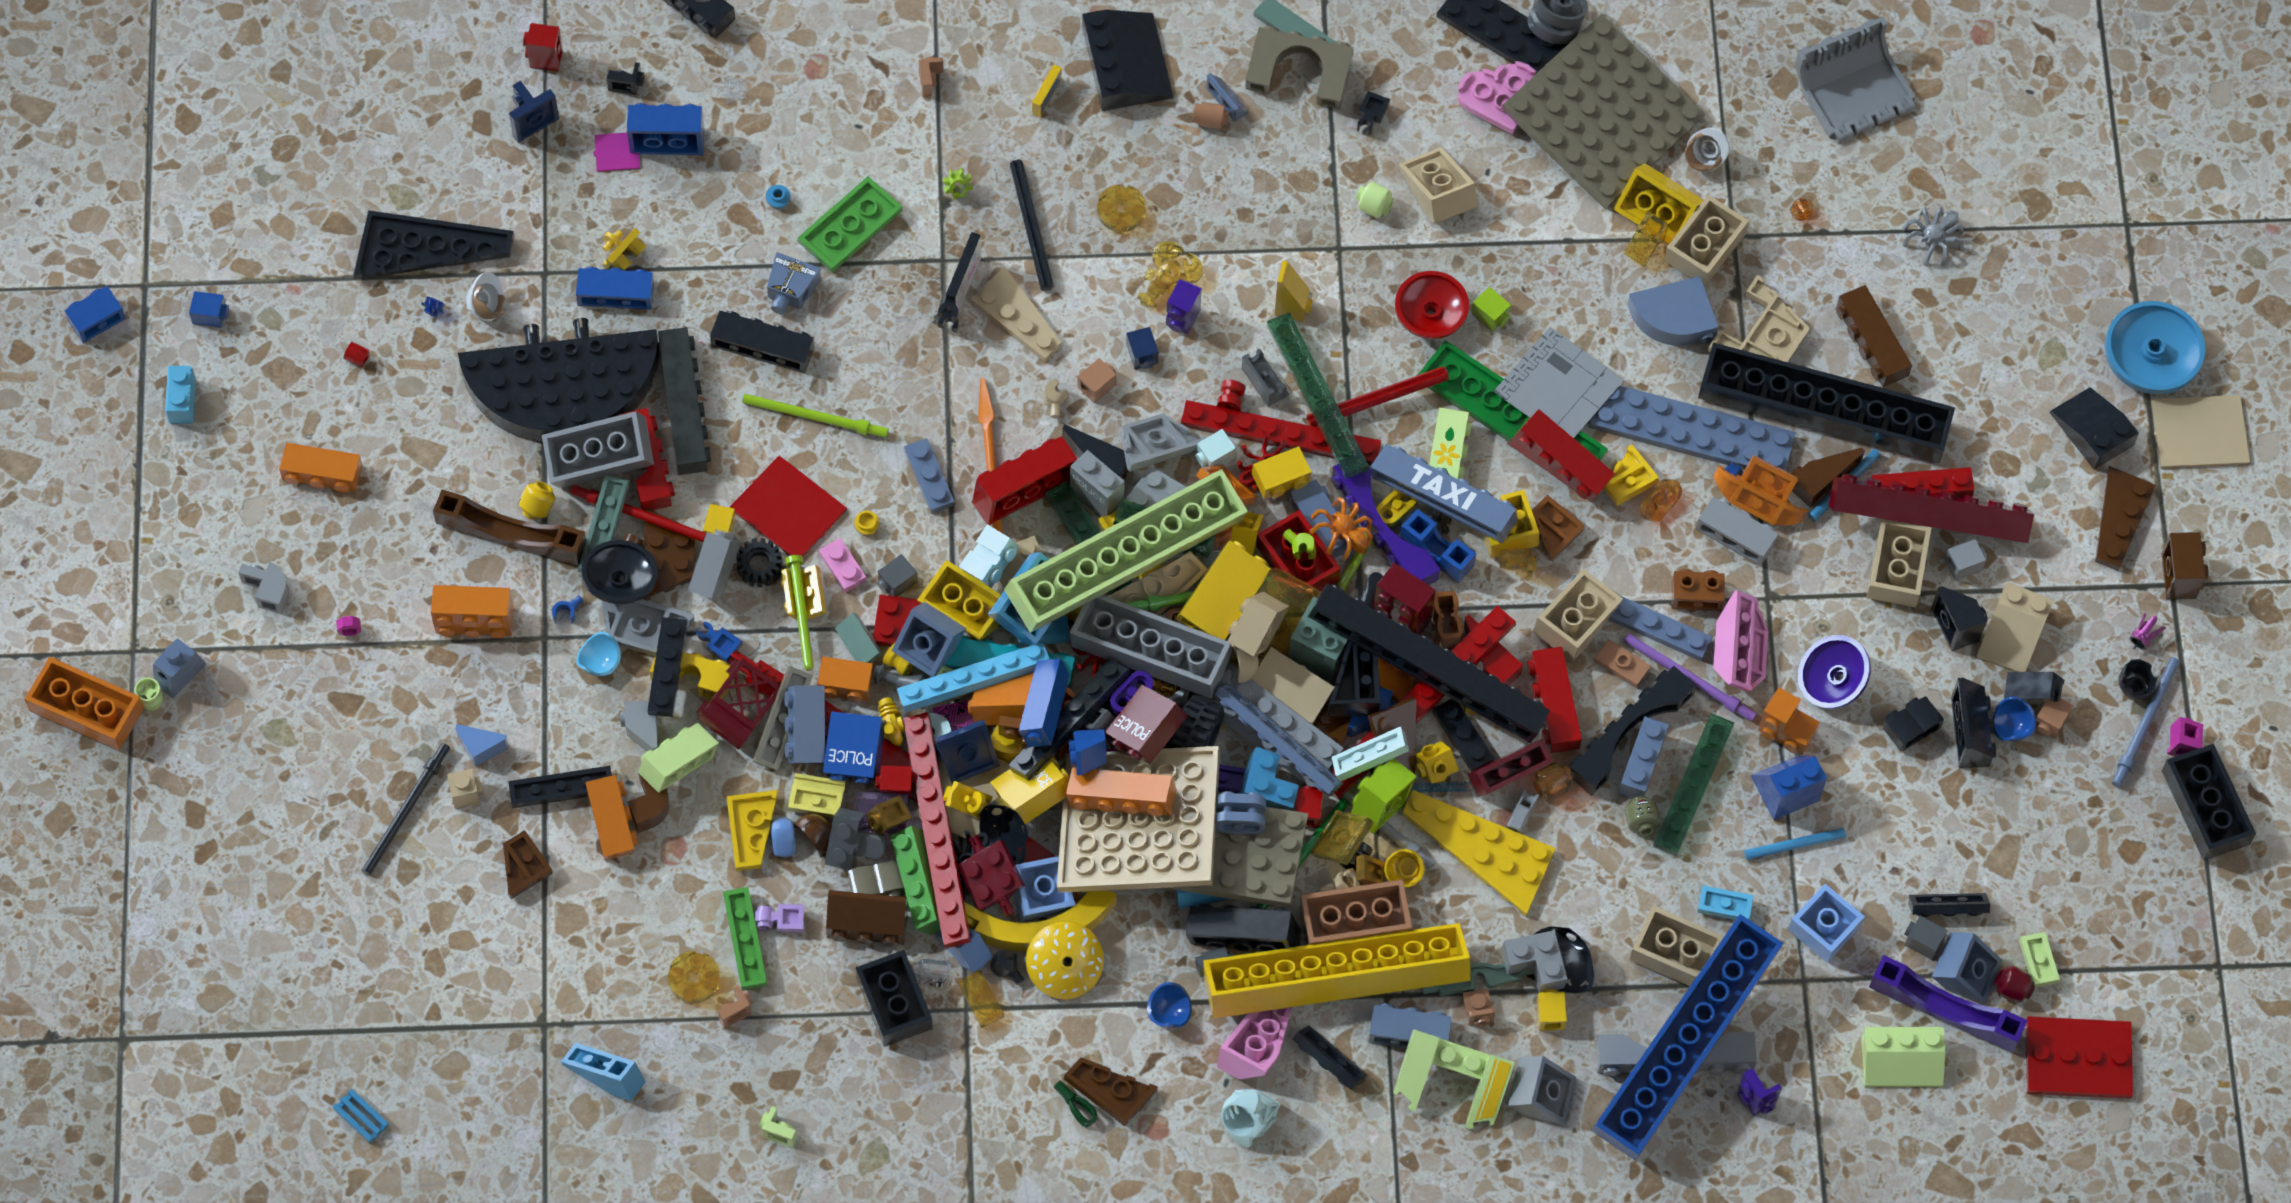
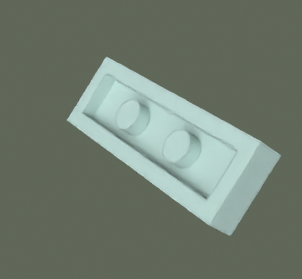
[1332,726,1409,782]

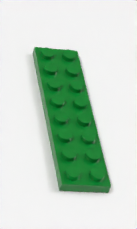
[1417,340,1608,461]

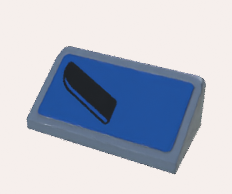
[1206,73,1248,122]

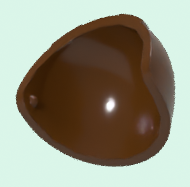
[793,814,832,858]

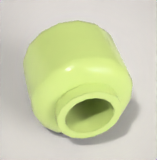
[1356,182,1394,218]

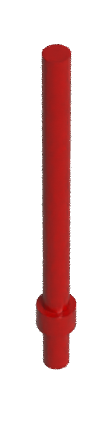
[570,485,706,543]

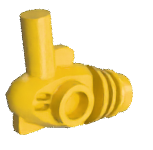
[878,697,905,746]

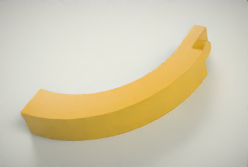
[964,890,1117,952]

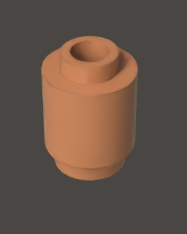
[1193,102,1229,129]

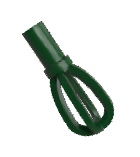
[1054,1080,1097,1127]

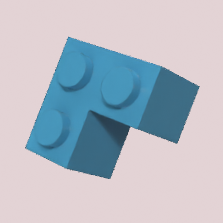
[1239,747,1299,811]

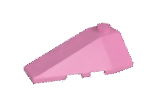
[1217,1007,1292,1079]

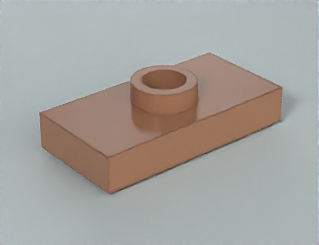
[1594,639,1651,688]

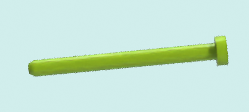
[785,555,814,671]

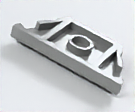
[1120,413,1206,472]
[602,599,695,656]

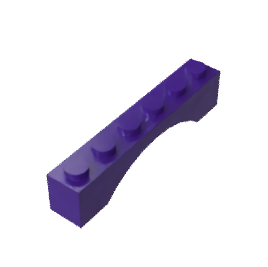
[1331,452,1440,585]
[1869,955,2028,1053]

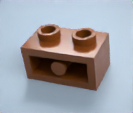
[1671,569,1725,611]

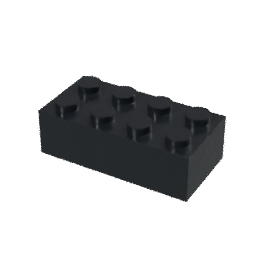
[2162,744,2256,861]

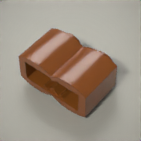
[1432,591,1463,650]

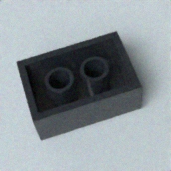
[855,950,933,1047]

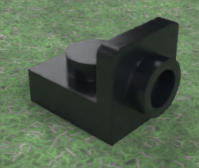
[606,62,645,95]

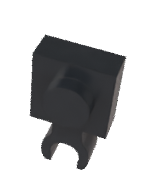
[1357,91,1390,135]

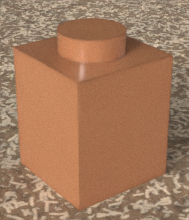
[1077,358,1116,403]
[2035,698,2074,739]

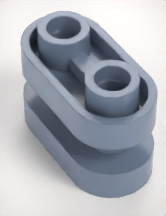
[1215,791,1266,834]

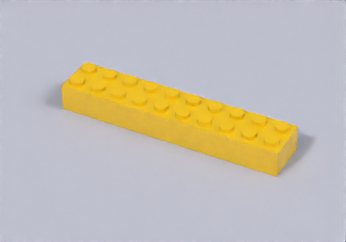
[1203,923,1471,1019]

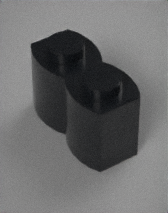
[1883,696,1944,752]

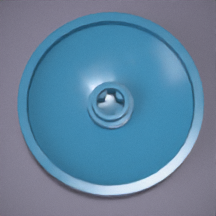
[2104,301,2205,394]

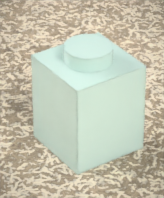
[1195,429,1236,467]

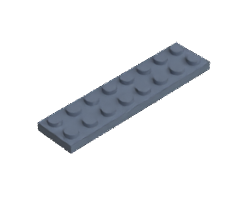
[1590,385,1796,471]

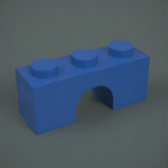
[1400,509,1477,583]

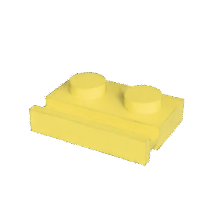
[788,773,846,818]

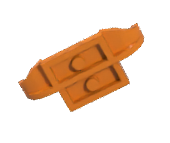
[1713,455,1808,526]

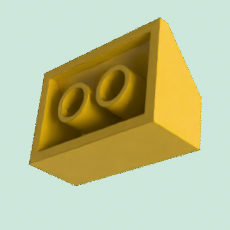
[1613,163,1704,244]
[917,560,1001,641]

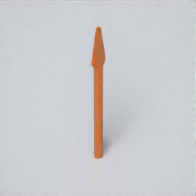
[978,378,1003,534]

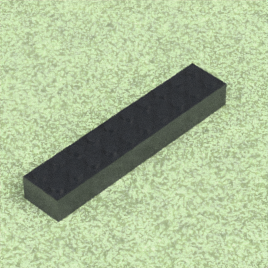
[1698,342,1955,463]

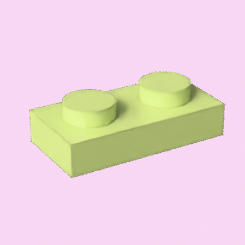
[2019,932,2060,988]

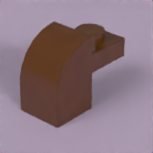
[628,773,670,833]

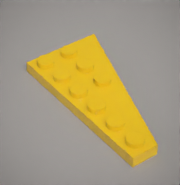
[1402,790,1556,917]

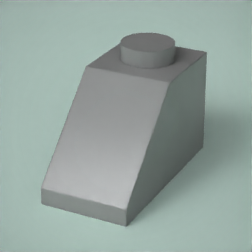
[620,701,659,751]

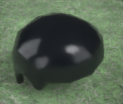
[2118,659,2157,701]

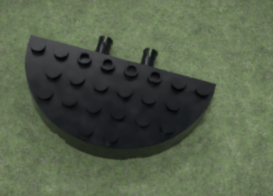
[458,318,659,443]

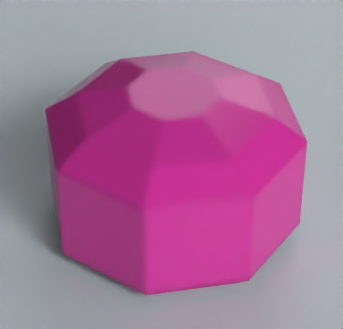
[336,616,362,637]

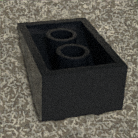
[2050,387,2139,470]

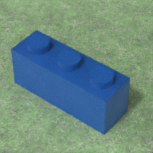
[576,267,654,310]

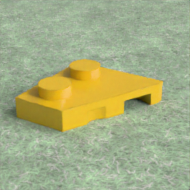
[1603,445,1659,506]

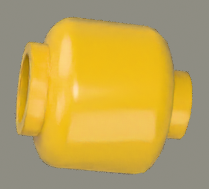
[518,481,556,520]

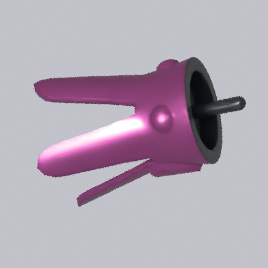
[2130,613,2166,650]

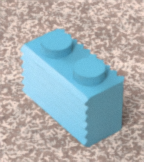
[165,366,197,424]

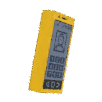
[1032,64,1062,117]

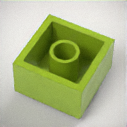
[1350,758,1417,834]

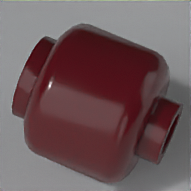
[1994,965,2035,1004]

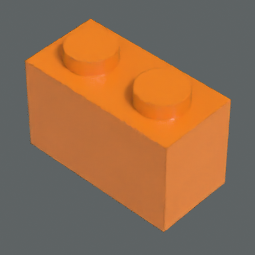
[817,656,873,702]

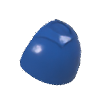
[1993,697,2036,742]
[1148,982,1192,1028]

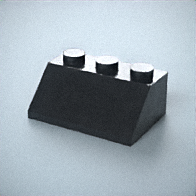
[1951,678,1996,768]

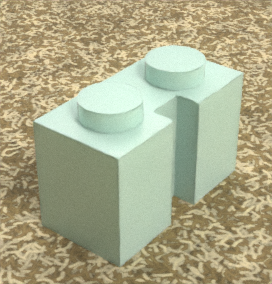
[959,525,1019,588]

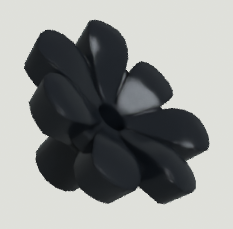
[1426,509,1452,535]

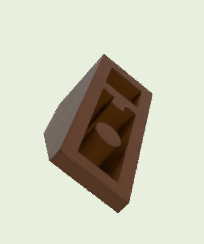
[1791,447,1865,507]

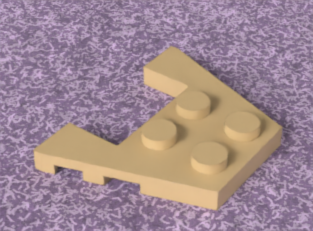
[1708,275,1810,362]

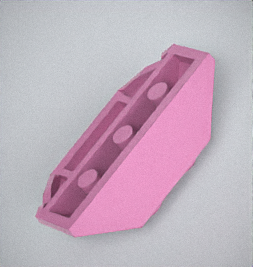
[1713,590,1768,692]

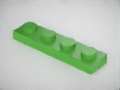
[723,887,767,991]

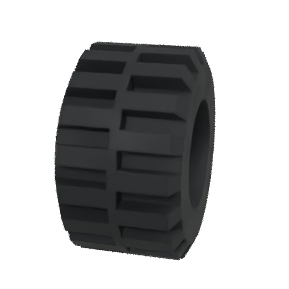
[1170,695,1224,748]

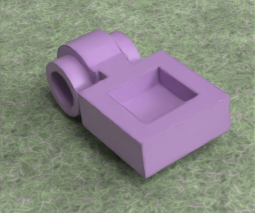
[754,904,804,933]

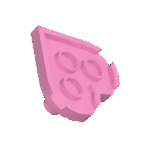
[1458,61,1536,135]

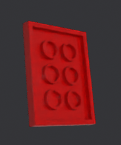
[2026,1016,2133,1099]

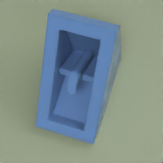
[455,724,508,767]

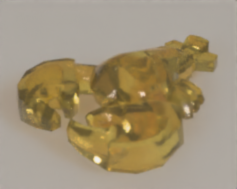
[1137,241,1203,308]

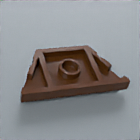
[643,509,695,601]

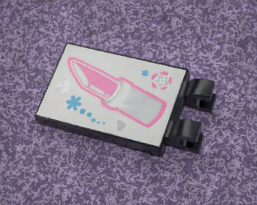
[937,232,981,333]

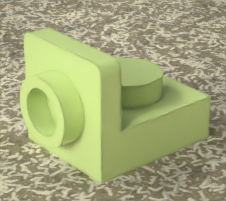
[760,1106,796,1148]

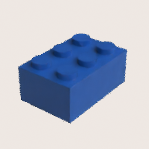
[627,103,705,155]

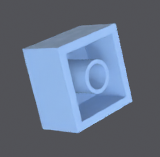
[1788,884,1865,963]

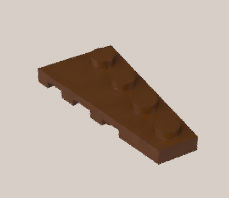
[2095,465,2156,571]

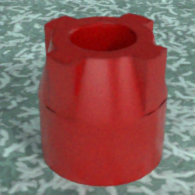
[343,341,370,367]

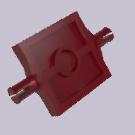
[957,835,1025,917]

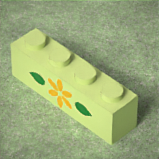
[1423,408,1472,509]

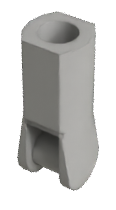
[1506,788,1540,834]

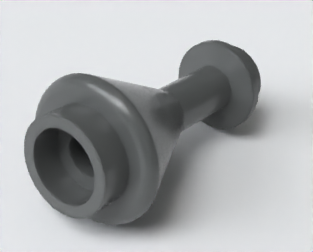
[872,665,926,688]

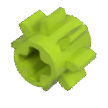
[942,168,973,200]

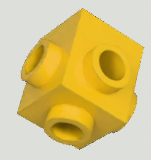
[1415,741,1459,784]

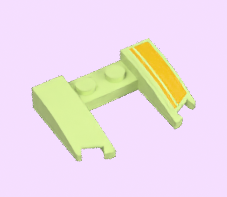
[1393,1030,1515,1129]

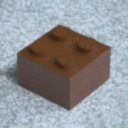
[2161,532,2209,600]

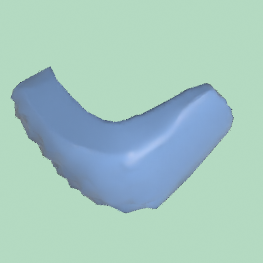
[771,817,796,858]

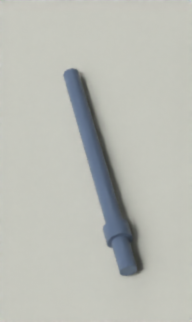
[2112,657,2180,788]

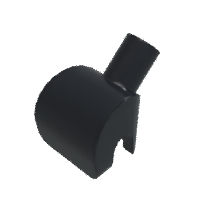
[990,950,1025,986]

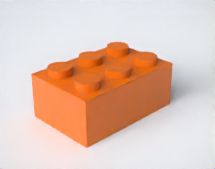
[431,585,514,638]

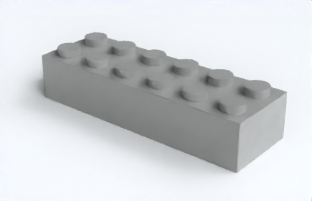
[1070,595,1232,699]

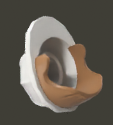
[1685,127,1730,172]
[466,272,505,321]

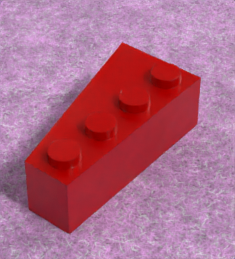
[1508,409,1615,502]

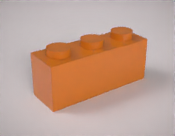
[279,443,363,493]
[586,775,638,861]

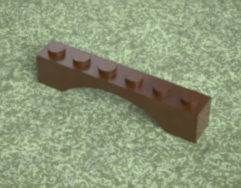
[433,489,586,566]

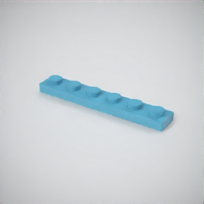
[897,642,1049,713]

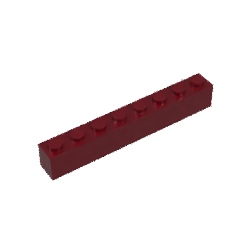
[1828,474,2035,543]

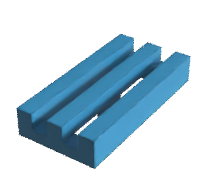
[333,1088,389,1144]

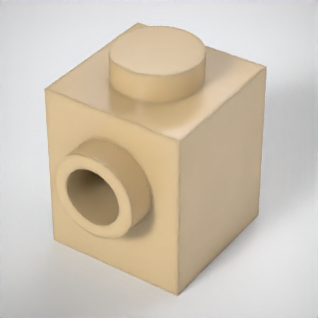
[447,769,483,809]

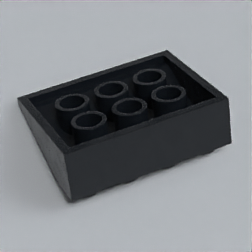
[1082,9,1173,111]

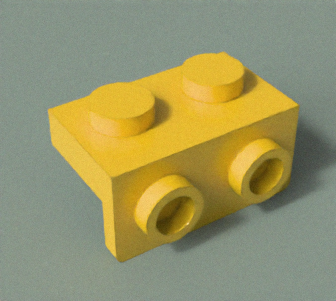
[781,565,827,620]

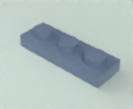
[904,438,955,514]

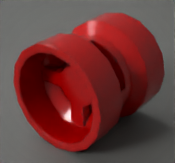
[1217,380,1246,411]

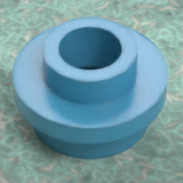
[766,185,790,209]

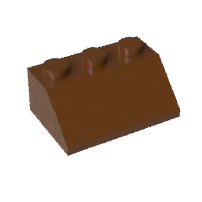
[826,890,908,947]

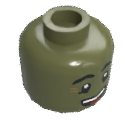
[1624,796,1661,836]

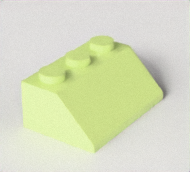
[1861,1027,1945,1087]

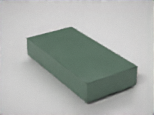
[835,613,883,663]

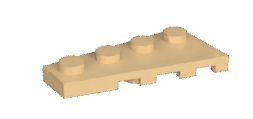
[971,266,1062,362]

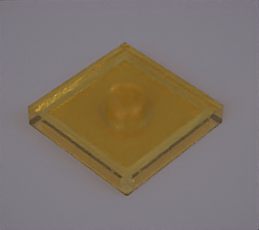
[1310,810,1374,865]

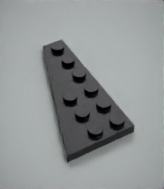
[353,210,515,280]

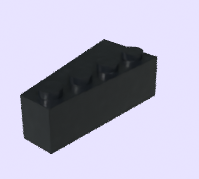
[1186,904,1301,953]

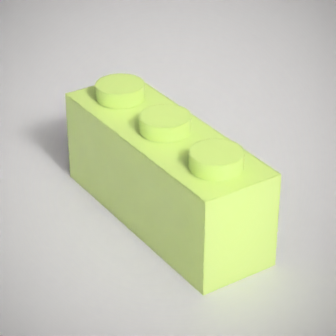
[638,723,719,793]

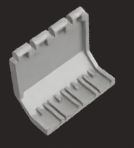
[1795,16,1915,142]

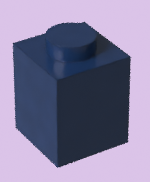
[1126,327,1159,369]

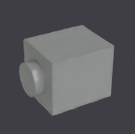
[1944,539,1987,581]

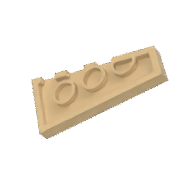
[1108,550,1208,616]

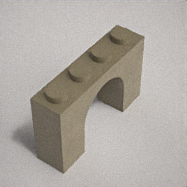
[1245,26,1354,109]

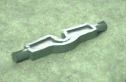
[1421,963,1533,996]

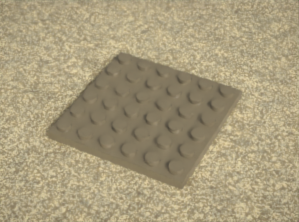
[1501,14,1706,210]

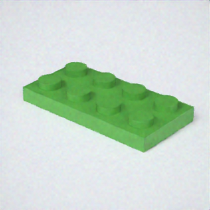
[798,176,903,273]

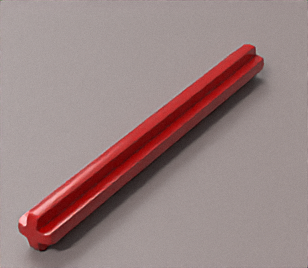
[1306,366,1449,427]

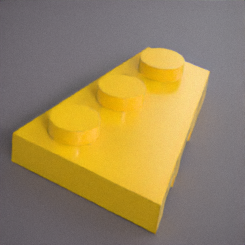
[726,790,778,871]

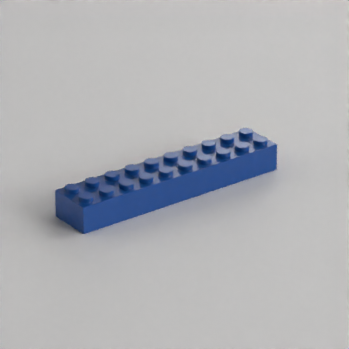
[1592,914,1784,1161]

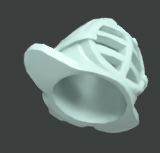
[1221,1088,1280,1148]

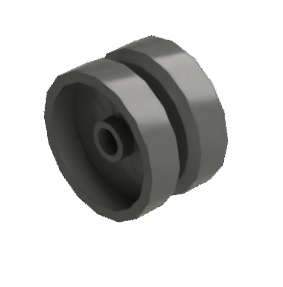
[1527,0,1588,45]

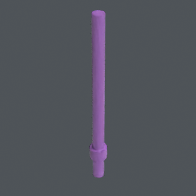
[1624,633,1757,722]

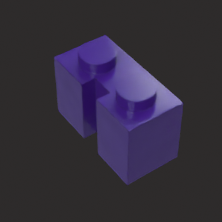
[1166,279,1202,334]

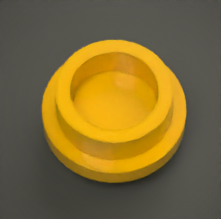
[854,510,879,535]

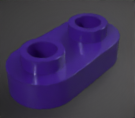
[1110,671,1153,715]

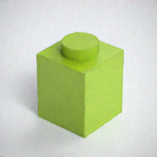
[1471,286,1511,332]

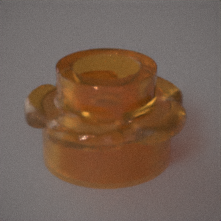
[1790,198,1814,221]

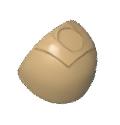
[1231,644,1259,683]

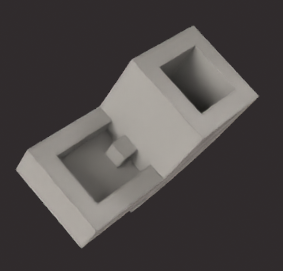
[238,562,289,614]

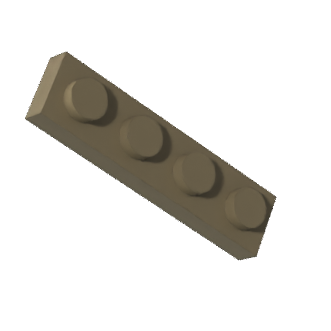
[752,666,813,771]

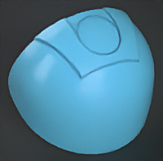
[576,632,621,676]

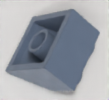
[892,602,966,677]
[1932,932,2003,1005]

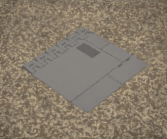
[1494,327,1624,438]

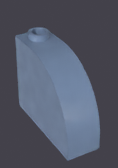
[1627,276,1719,346]

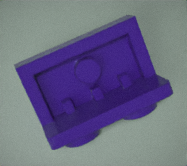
[1737,1068,1782,1116]

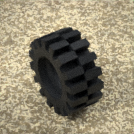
[736,538,783,588]

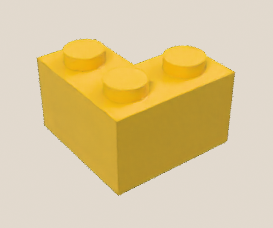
[1483,489,1539,559]

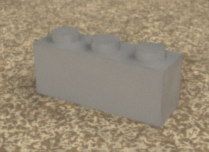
[1696,496,1778,567]

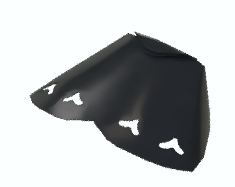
[979,797,1028,865]
[1526,926,1594,994]

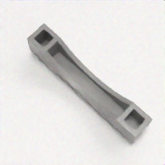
[1595,1032,1757,1076]

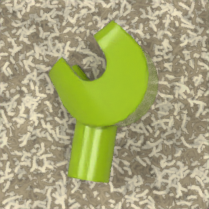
[1283,529,1316,560]

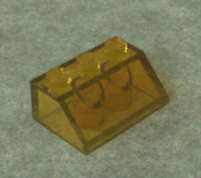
[1257,567,1321,657]

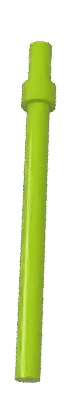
[742,394,889,438]

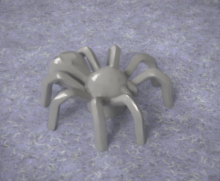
[1902,206,1964,266]

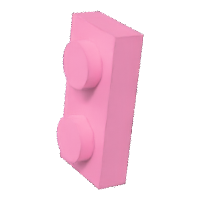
[819,538,867,593]

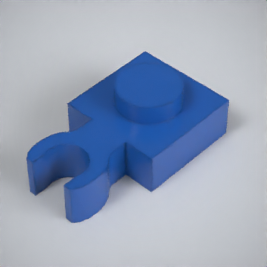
[696,622,742,663]

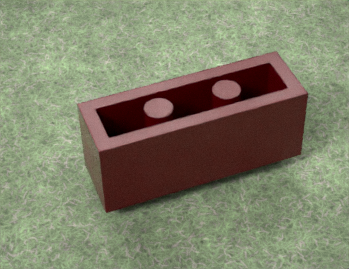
[1467,739,1553,797]

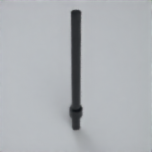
[361,743,450,876]

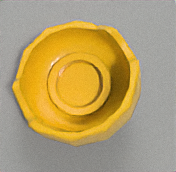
[1384,849,1425,887]

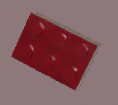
[1373,563,1436,636]

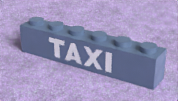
[1371,443,1518,543]

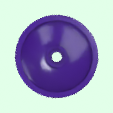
[1798,635,1871,709]

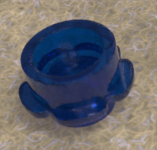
[421,296,445,317]

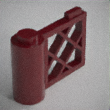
[696,658,780,750]

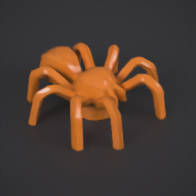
[1310,497,1373,559]

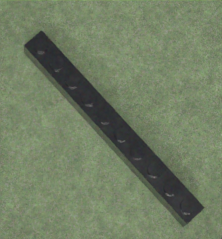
[1308,583,1550,743]

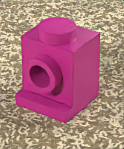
[2167,717,2203,757]

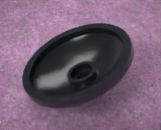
[581,540,658,604]

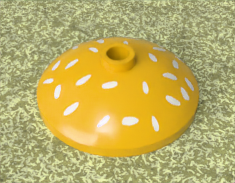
[1026,921,1104,1000]

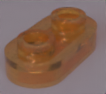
[1640,479,1682,522]

